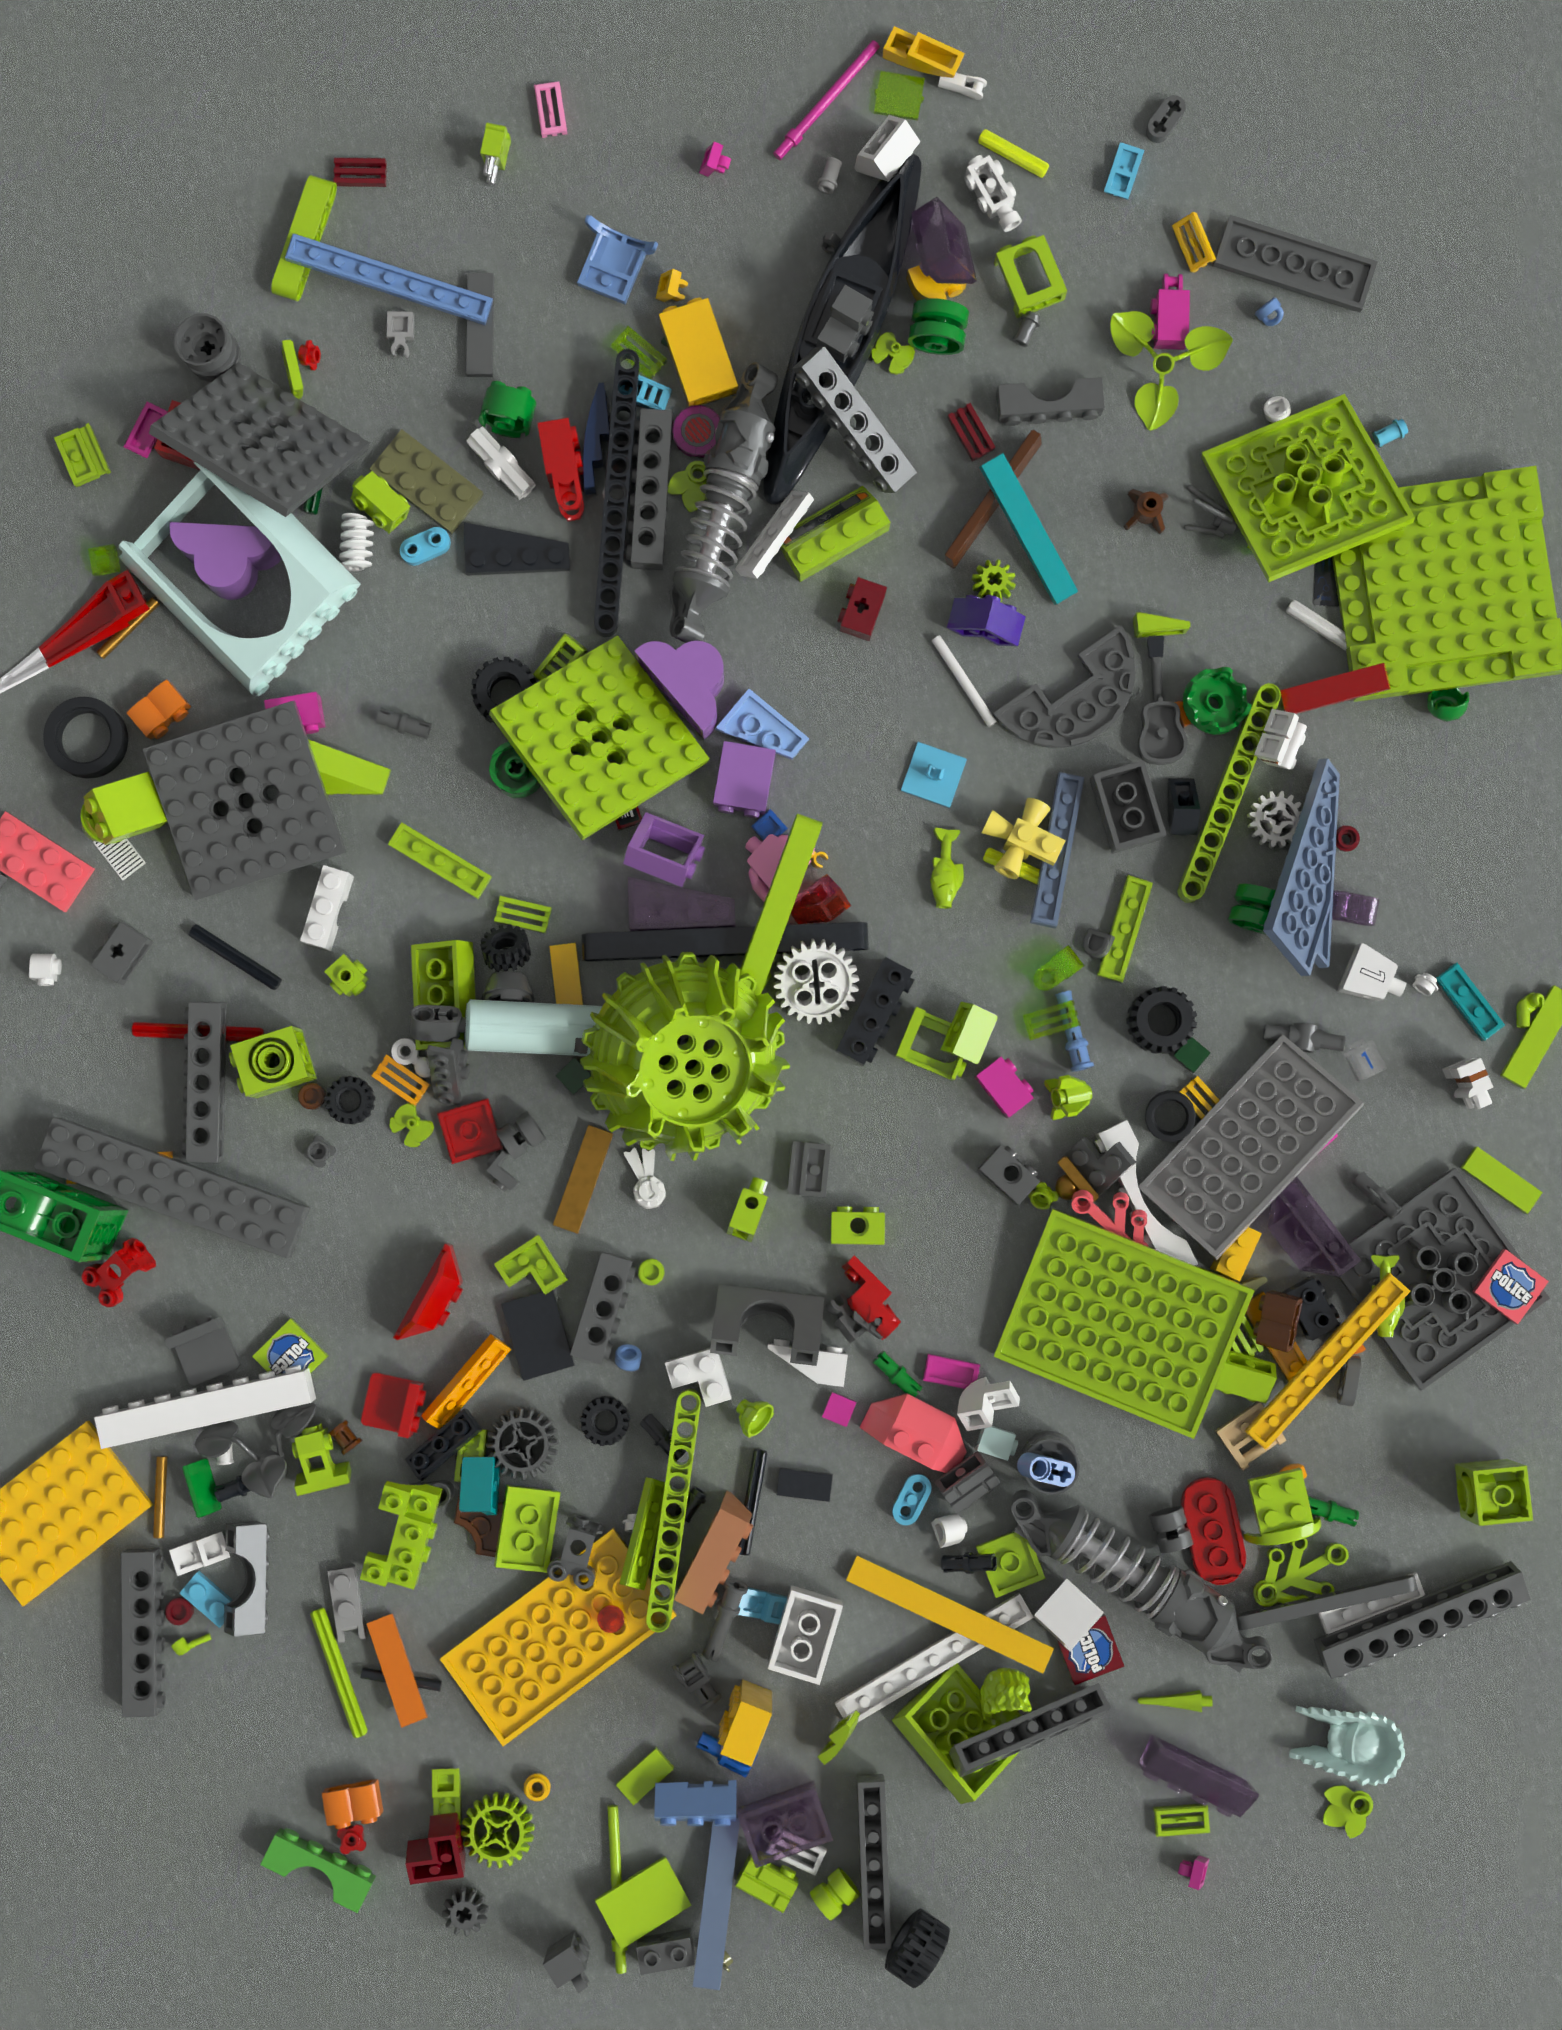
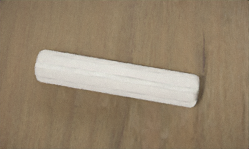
[1286,600,1346,651]

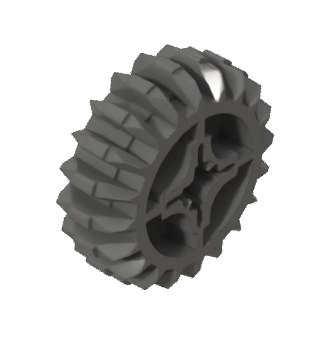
[486,1407,559,1480]

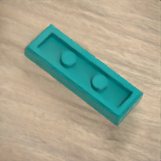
[1436,963,1505,1041]

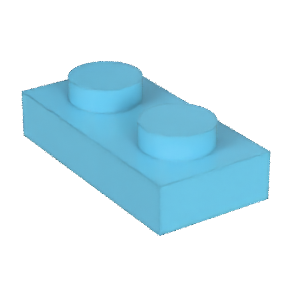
[180,1571,233,1628]

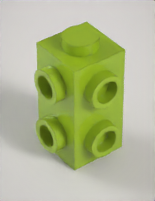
[350,471,411,534]

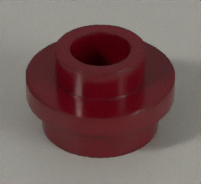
[1336,825,1360,852]

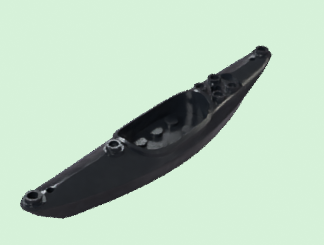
[763,153,921,505]

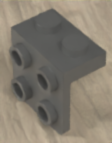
[165,1315,240,1386]

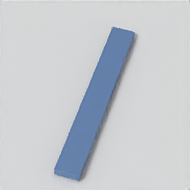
[285,234,493,325]

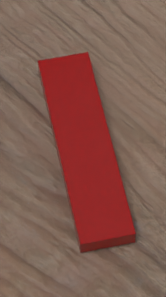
[1280,663,1391,714]

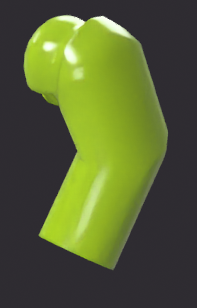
[1516,992,1545,1028]

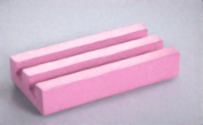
[534,81,567,138]

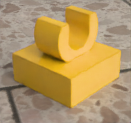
[655,269,688,302]

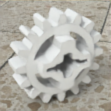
[1247,791,1302,849]

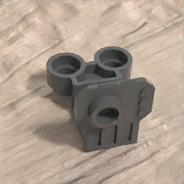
[547,1514,604,1589]

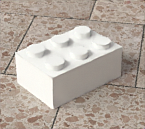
[768,1585,843,1685]

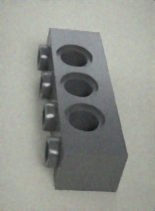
[570,1252,636,1365]

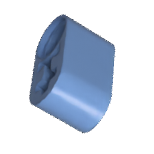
[1017,1452,1075,1487]

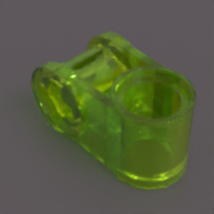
[1033,945,1085,991]

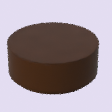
[298,1083,326,1110]

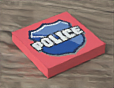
[1472,1249,1549,1324]

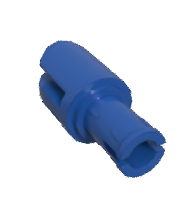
[696,1731,758,1778]

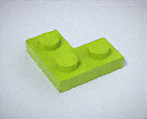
[494,1235,568,1294]

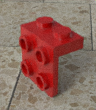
[361,1372,426,1438]

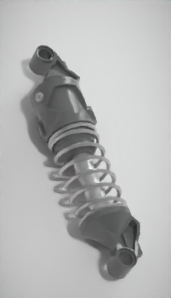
[669,362,778,643]
[1012,1490,1272,1673]

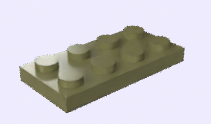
[369,429,484,534]

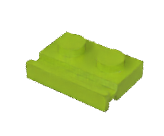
[54,423,111,487]

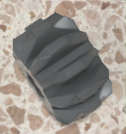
[442,1886,489,1936]

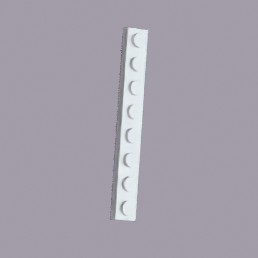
[835,1593,1034,1723]

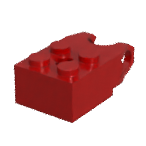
[537,418,585,522]

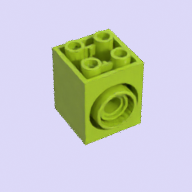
[229,1026,317,1098]
[1455,1459,1533,1526]

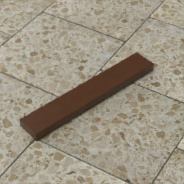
[945,429,1042,569]

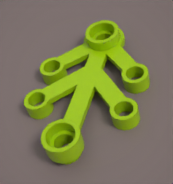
[1253,1538,1349,1607]

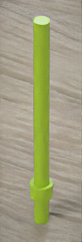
[607,1805,628,1974]

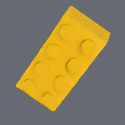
[717,1679,772,1767]

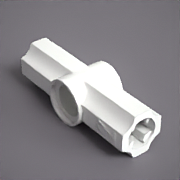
[467,426,536,500]

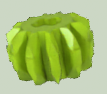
[972,559,1016,603]

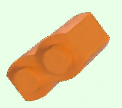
[127,680,191,740]
[322,1779,383,1829]

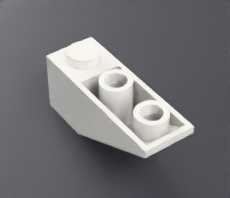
[768,1339,848,1387]

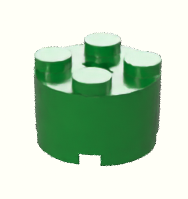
[478,381,537,438]
[489,742,541,798]

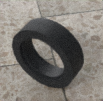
[43,697,128,779]

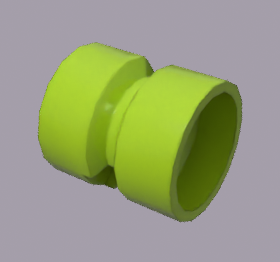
[810,1867,861,1921]

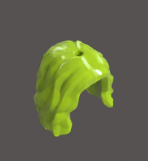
[980,1668,1032,1727]

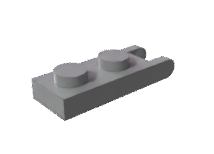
[327,1565,366,1643]

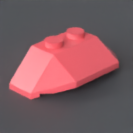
[860,1393,967,1473]

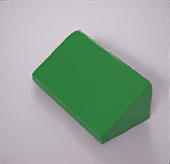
[182,1458,222,1518]

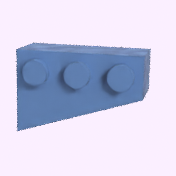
[654,1780,737,1826]

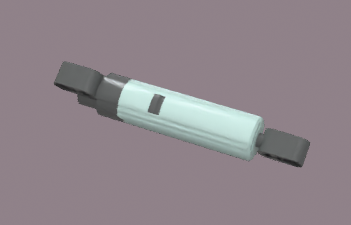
[409,999,704,1069]

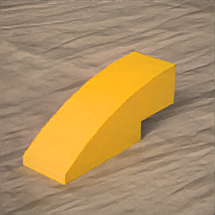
[882,26,965,78]

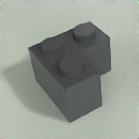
[817,285,874,363]

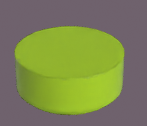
[638,1259,665,1285]

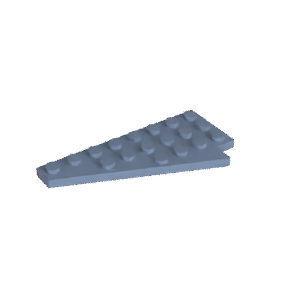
[1263,758,1340,976]

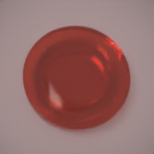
[597,1605,624,1633]

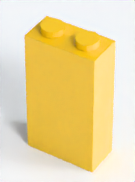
[659,298,738,407]

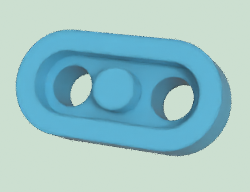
[400,527,451,566]
[892,1473,932,1525]

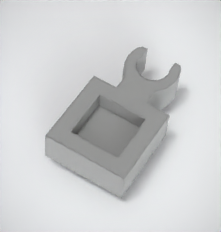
[387,311,414,358]

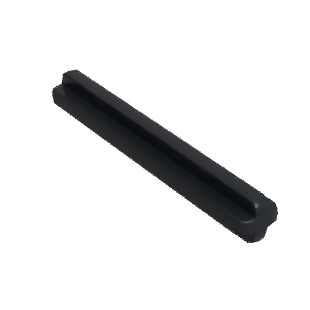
[188,924,282,990]
[738,1449,767,1556]

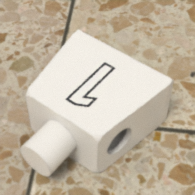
[1337,943,1406,1001]

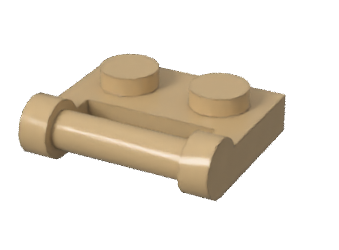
[1215,1401,1286,1471]

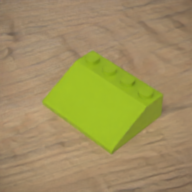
[892,1663,1019,1804]

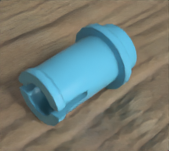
[1372,419,1408,448]

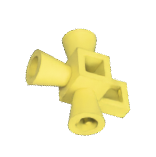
[981,798,1066,879]

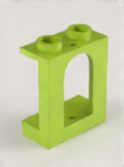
[994,235,1067,319]
[895,1007,967,1081]

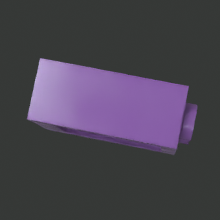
[623,812,705,887]

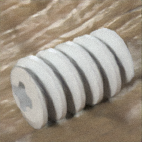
[339,513,374,571]

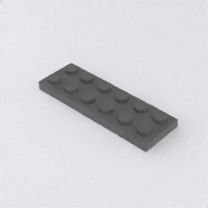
[1213,215,1378,313]

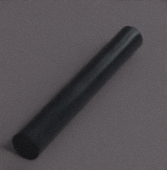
[360,1668,442,1692]

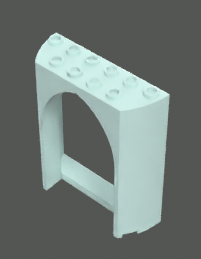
[119,462,361,697]

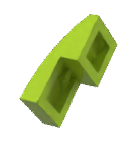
[818,1710,860,1765]
[432,1768,462,1825]

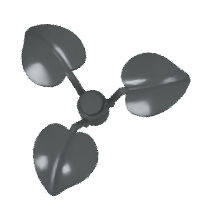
[194,1402,317,1498]

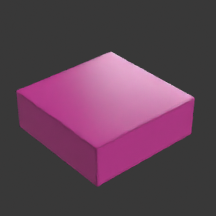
[822,1392,857,1427]

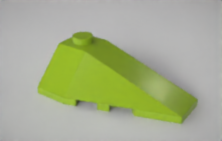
[309,740,391,795]

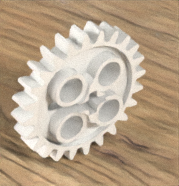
[773,939,859,1024]

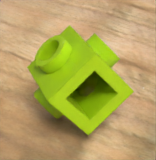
[324,954,369,997]

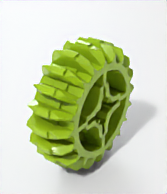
[461,1792,535,1869]

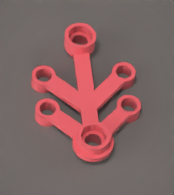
[1071,1190,1149,1247]

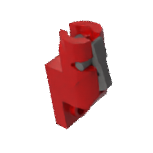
[842,1255,901,1340]

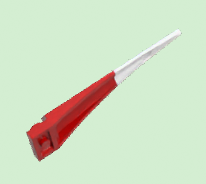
[0,569,150,693]

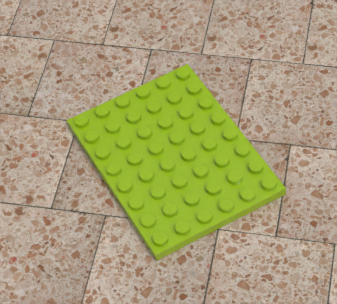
[994,1208,1255,1439]

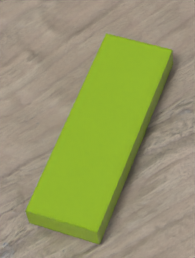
[1460,1146,1543,1214]

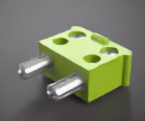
[480,122,511,185]

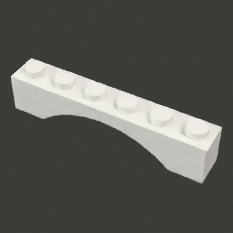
[1094,1120,1198,1265]

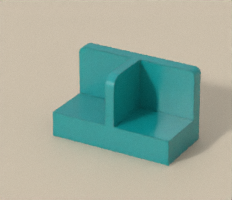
[459,1457,501,1515]

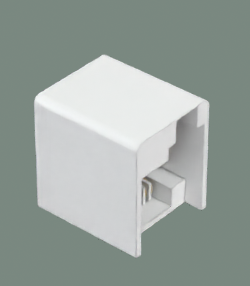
[1034,1579,1104,1651]

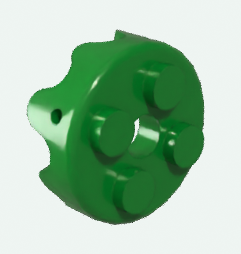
[1182,667,1252,735]

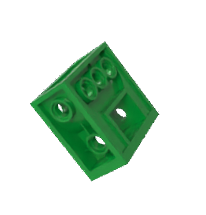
[0,1170,129,1262]

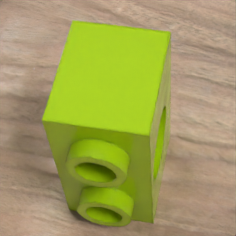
[831,1206,885,1245]

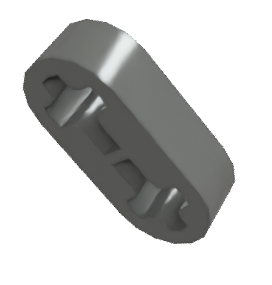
[1146,95,1186,143]
[1337,1355,1361,1407]

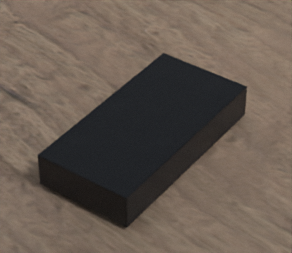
[777,1468,833,1502]

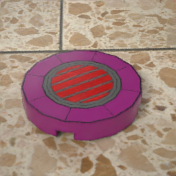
[672,405,720,458]

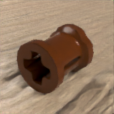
[328,1419,363,1456]

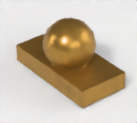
[1055,1155,1099,1202]

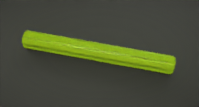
[310,1608,368,1738]

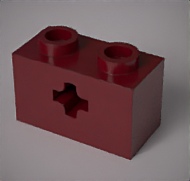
[837,577,887,641]

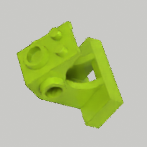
[292,1423,351,1496]

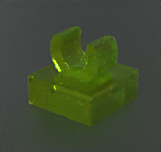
[88,544,121,576]

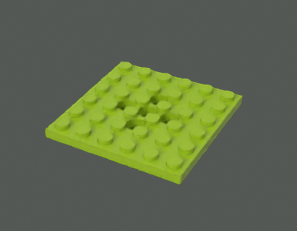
[1201,394,1415,583]
[489,635,710,840]

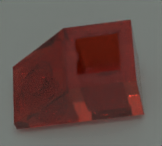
[790,874,851,924]

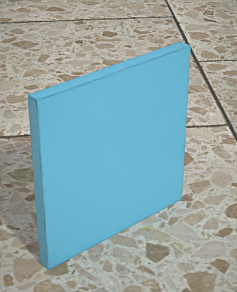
[901,742,967,808]

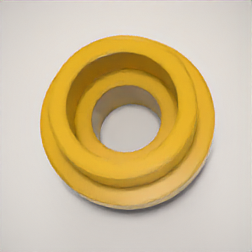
[524,1773,551,1801]

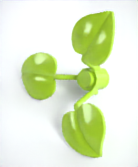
[1111,311,1233,431]

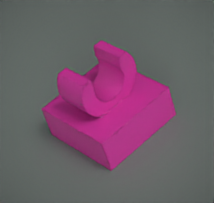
[699,141,731,177]
[1178,1855,1209,1890]

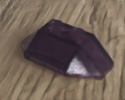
[1267,1176,1361,1277]

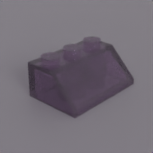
[911,197,977,284]
[738,1780,833,1868]

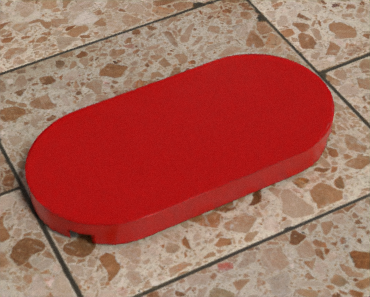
[1181,1477,1246,1585]

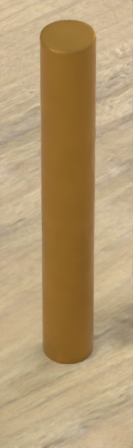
[96,597,160,659]
[153,1456,167,1538]

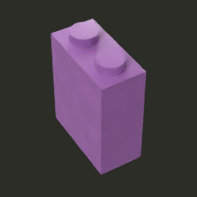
[713,741,776,818]

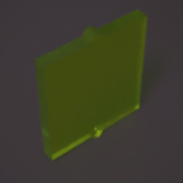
[874,71,925,121]

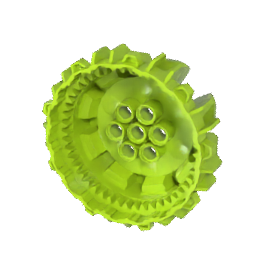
[580,952,790,1161]

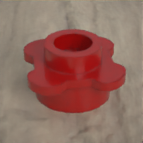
[298,340,321,371]
[337,1824,367,1855]

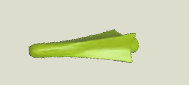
[1137,1690,1213,1712]

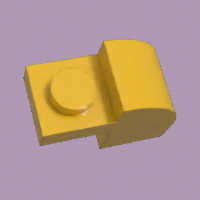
[906,261,967,301]

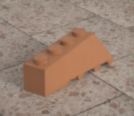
[674,1491,753,1614]

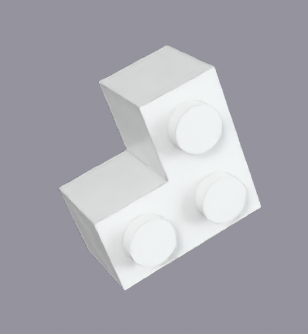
[665,1348,732,1407]

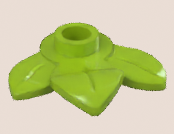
[668,461,707,512]
[1323,1785,1373,1839]

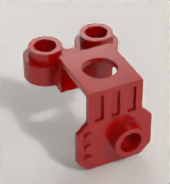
[82,1238,156,1308]

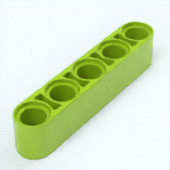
[271,175,337,302]

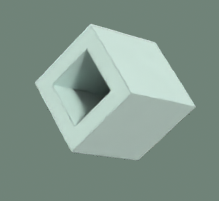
[975,1426,1018,1461]

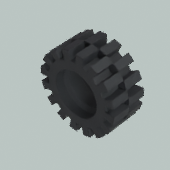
[480,924,531,972]
[324,1076,376,1124]
[580,1396,630,1446]

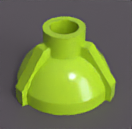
[736,1399,774,1438]

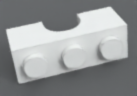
[300,865,354,951]

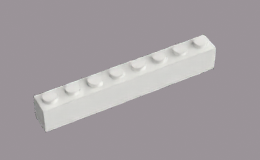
[94,1365,316,1449]

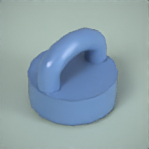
[1255,298,1284,326]
[615,1344,642,1371]

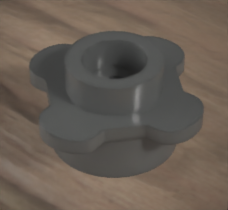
[303,1136,336,1168]

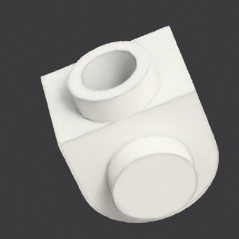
[29,954,62,986]
[931,1513,967,1548]

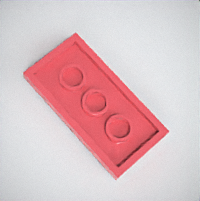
[0,811,95,912]

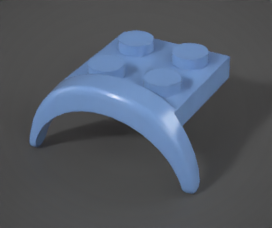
[577,215,658,305]

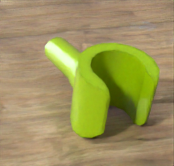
[171,1633,212,1656]

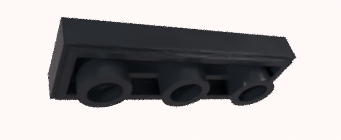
[405,1409,482,1481]

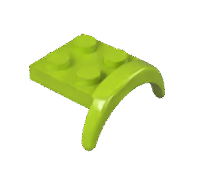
[1243,1468,1321,1546]

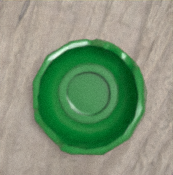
[1427,688,1469,722]

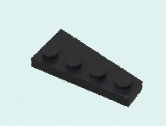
[464,522,570,576]

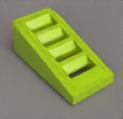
[1133,612,1191,638]
[533,634,588,681]

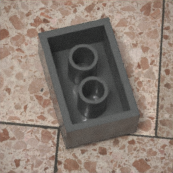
[1089,760,1167,854]

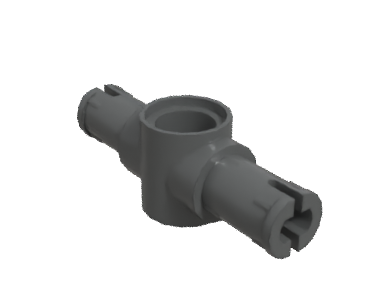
[1263,1023,1345,1053]

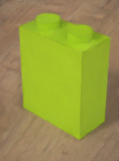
[83,771,168,845]

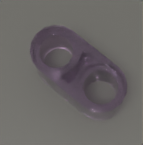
[1332,890,1380,926]

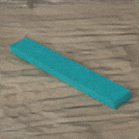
[979,453,1078,605]

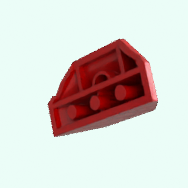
[393,1243,464,1340]

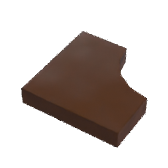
[454,1495,504,1557]

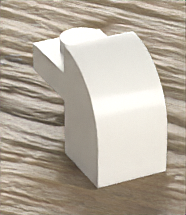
[957,1377,1020,1431]

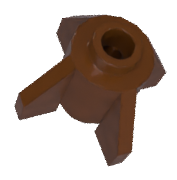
[1124,489,1169,534]

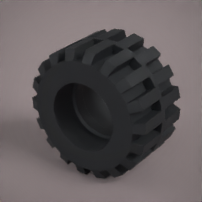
[471,657,537,726]
[1126,986,1197,1054]
[885,1908,950,1988]

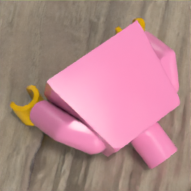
[745,834,828,902]

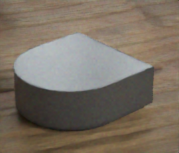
[1083,928,1115,958]

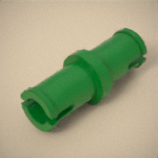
[872,1350,922,1397]
[1308,1496,1359,1527]

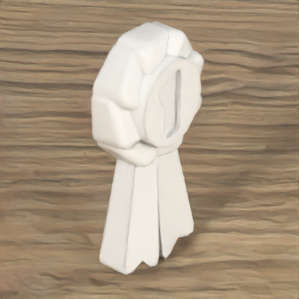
[624,1148,666,1209]

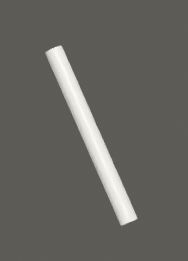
[932,635,997,727]

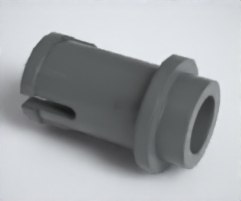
[1012,311,1040,347]

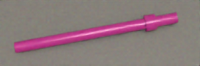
[773,40,880,160]

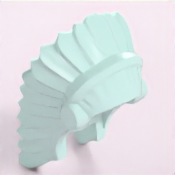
[1289,1706,1405,1786]

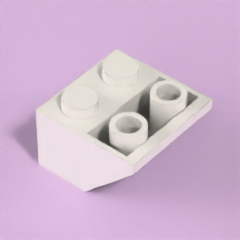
[854,115,920,182]

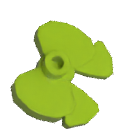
[871,332,915,375]
[389,1103,434,1148]

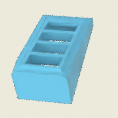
[618,375,672,410]

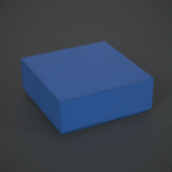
[751,809,788,841]

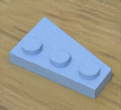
[715,689,809,760]

